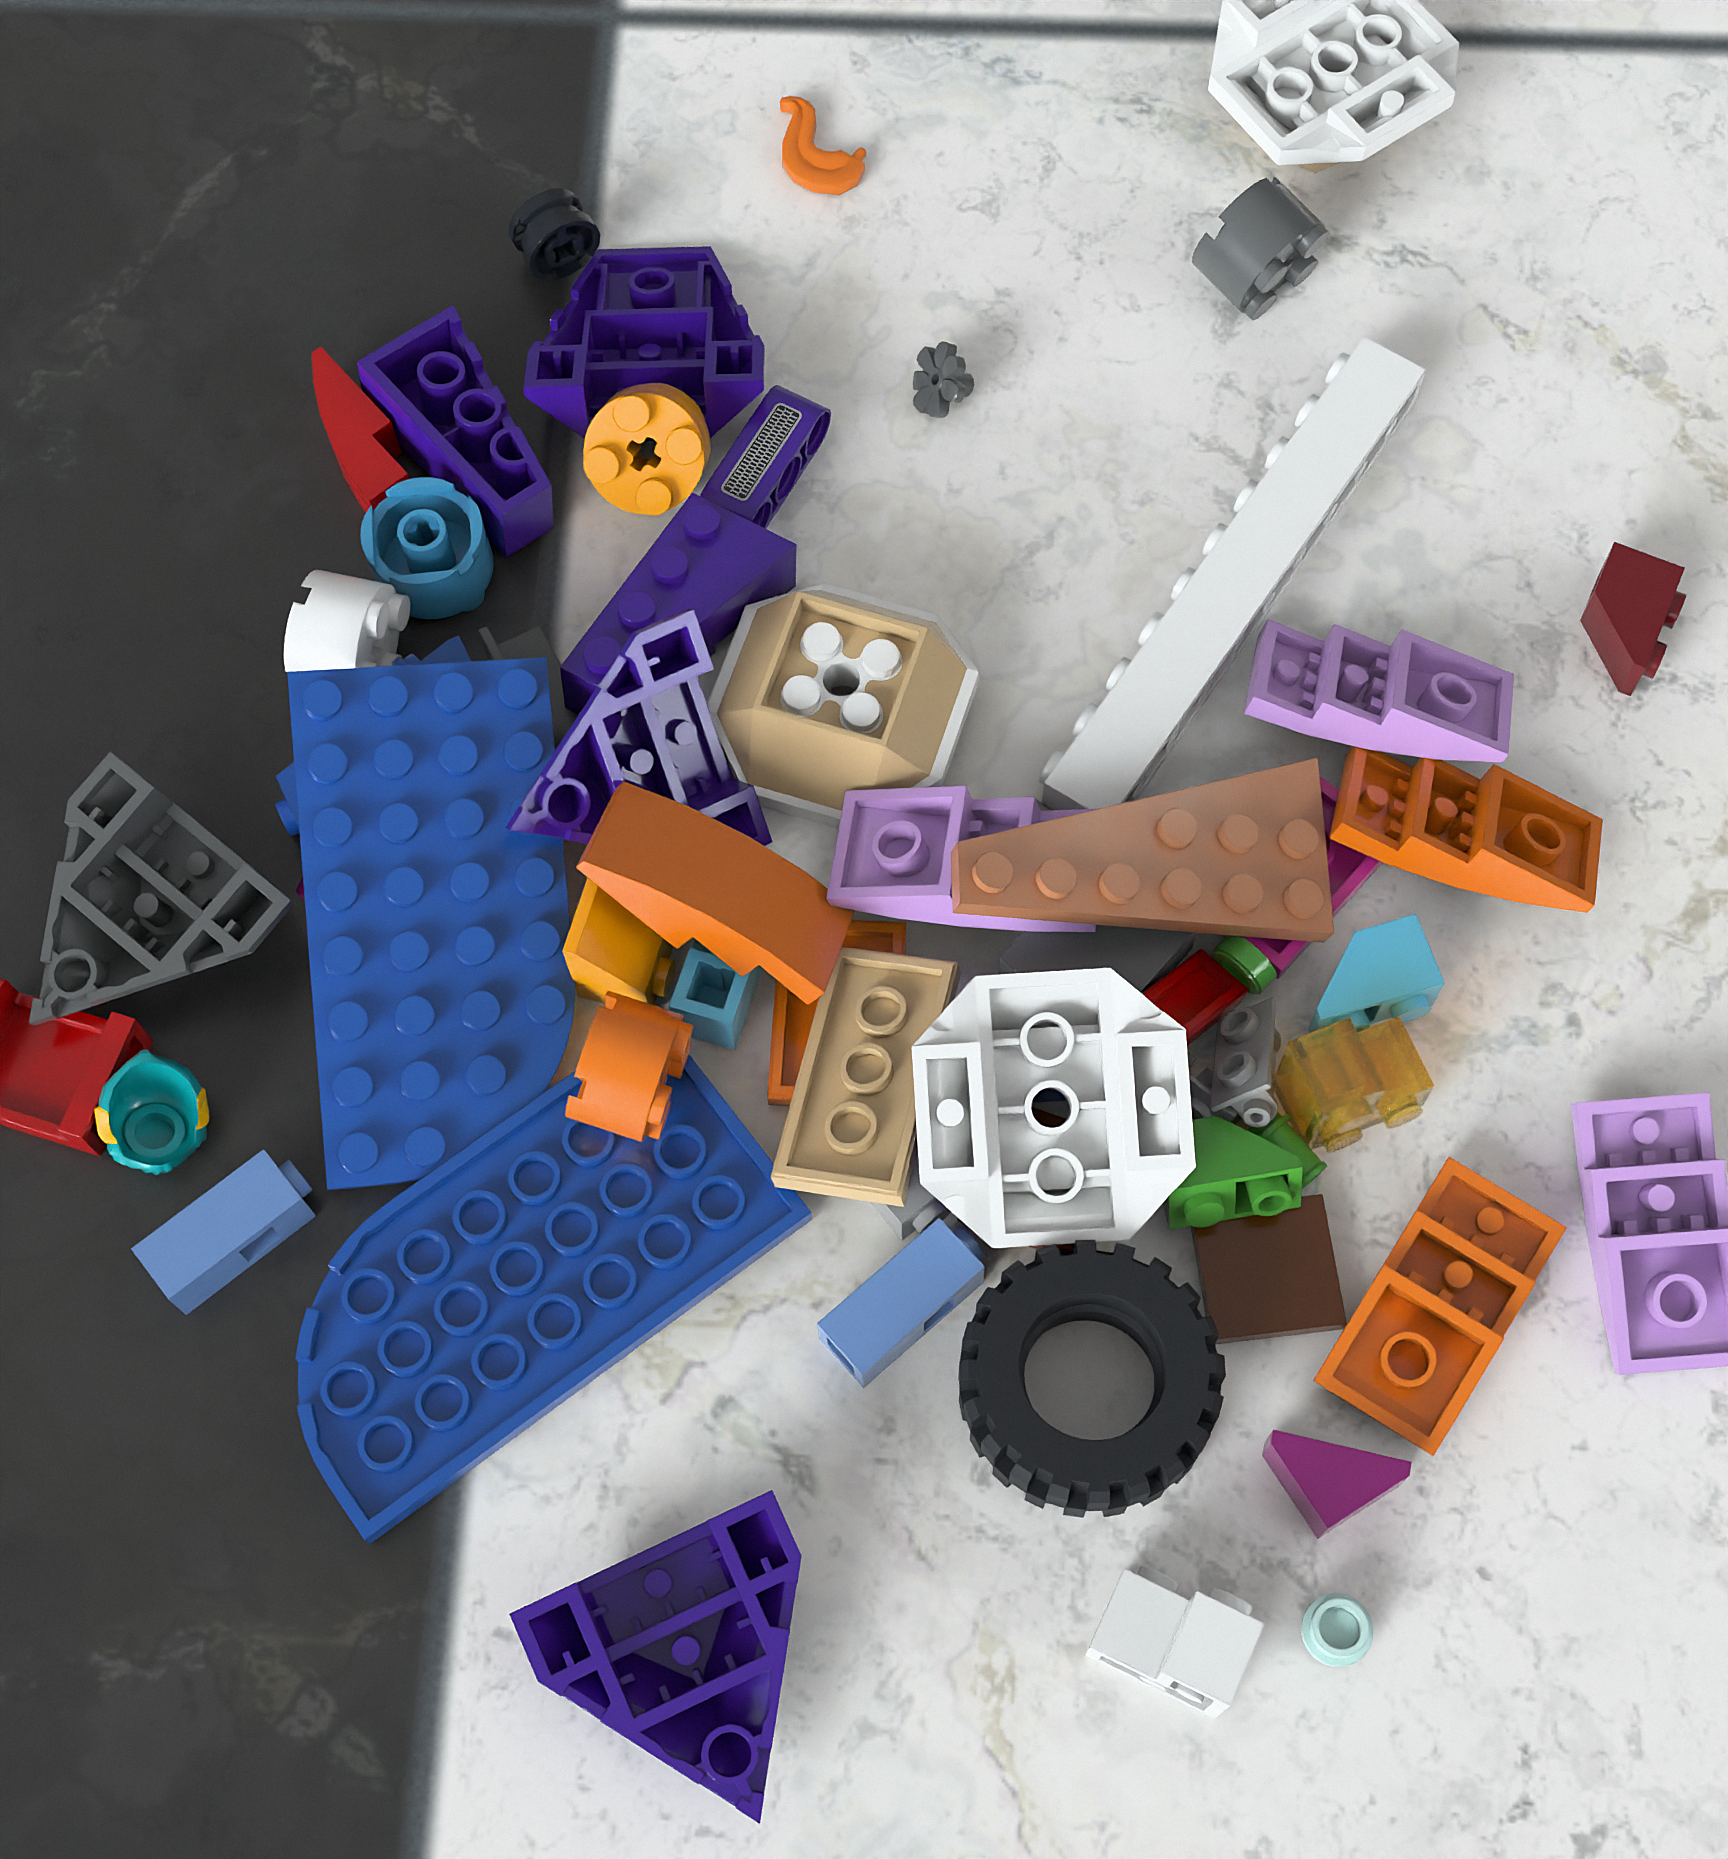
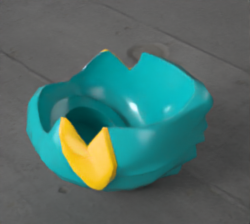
[94,1049,209,1175]

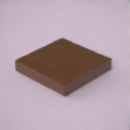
[1191,1194,1347,1345]

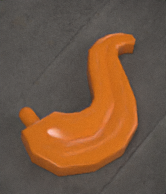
[780,96,866,195]

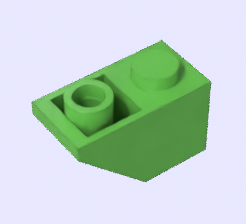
[1162,1116,1303,1230]

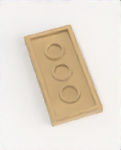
[771,947,961,1207]

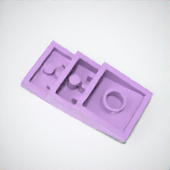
[1244,619,1514,763]
[826,785,1100,932]
[1570,1092,1728,1375]

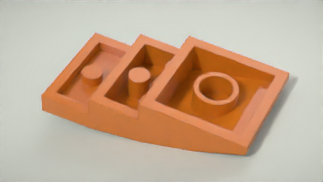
[1329,746,1603,913]
[576,781,855,1005]
[1313,1157,1567,1456]

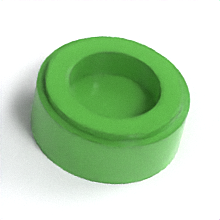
[1213,935,1277,994]

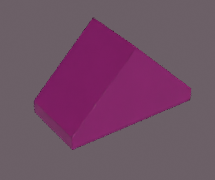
[1262,1430,1412,1539]

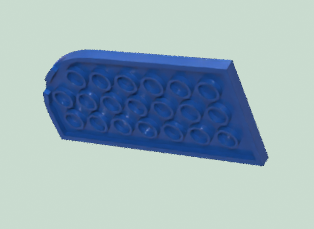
[287,657,575,1191]
[295,1055,812,1544]

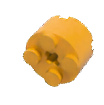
[583,383,711,516]

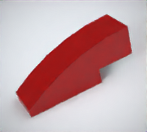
[311,346,409,512]

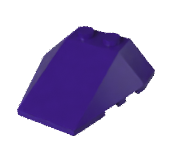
[523,246,765,442]

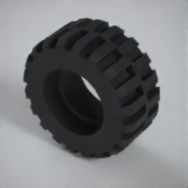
[958,1240,1226,1518]

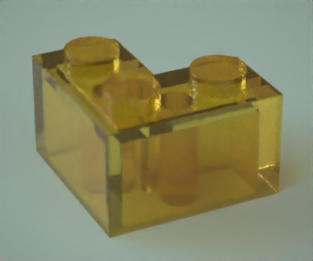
[1272,1016,1434,1153]

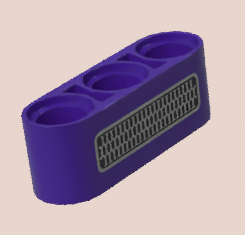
[700,385,831,529]

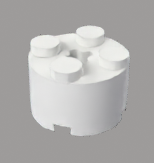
[284,570,410,672]

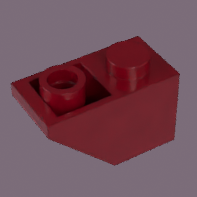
[1580,542,1687,696]

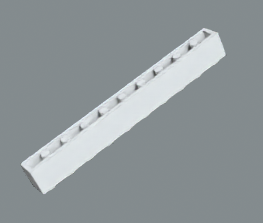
[1039,336,1426,810]

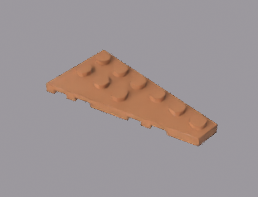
[951,758,1334,943]

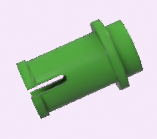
[1247,1111,1328,1189]

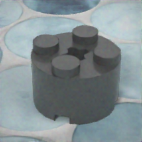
[1192,177,1330,321]

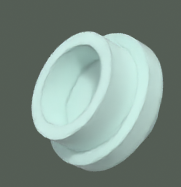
[1301,1593,1373,1667]

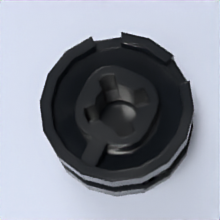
[508,188,601,280]

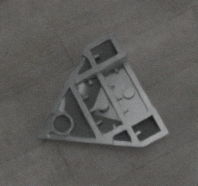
[29,751,295,1026]

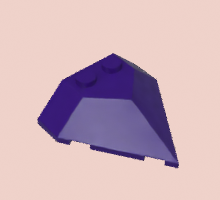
[505,608,773,846]
[509,1490,802,1824]

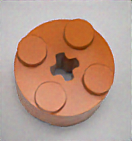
[565,990,694,1142]

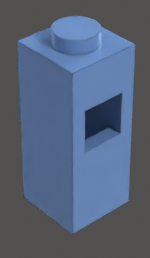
[131,1149,316,1315]
[817,1218,985,1388]

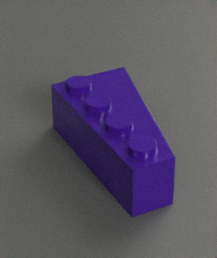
[560,492,797,714]

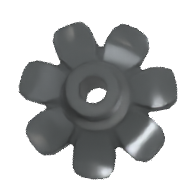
[913,341,974,418]

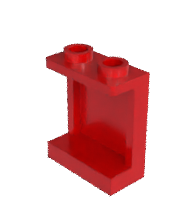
[0,978,153,1157]

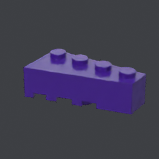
[357,305,554,558]

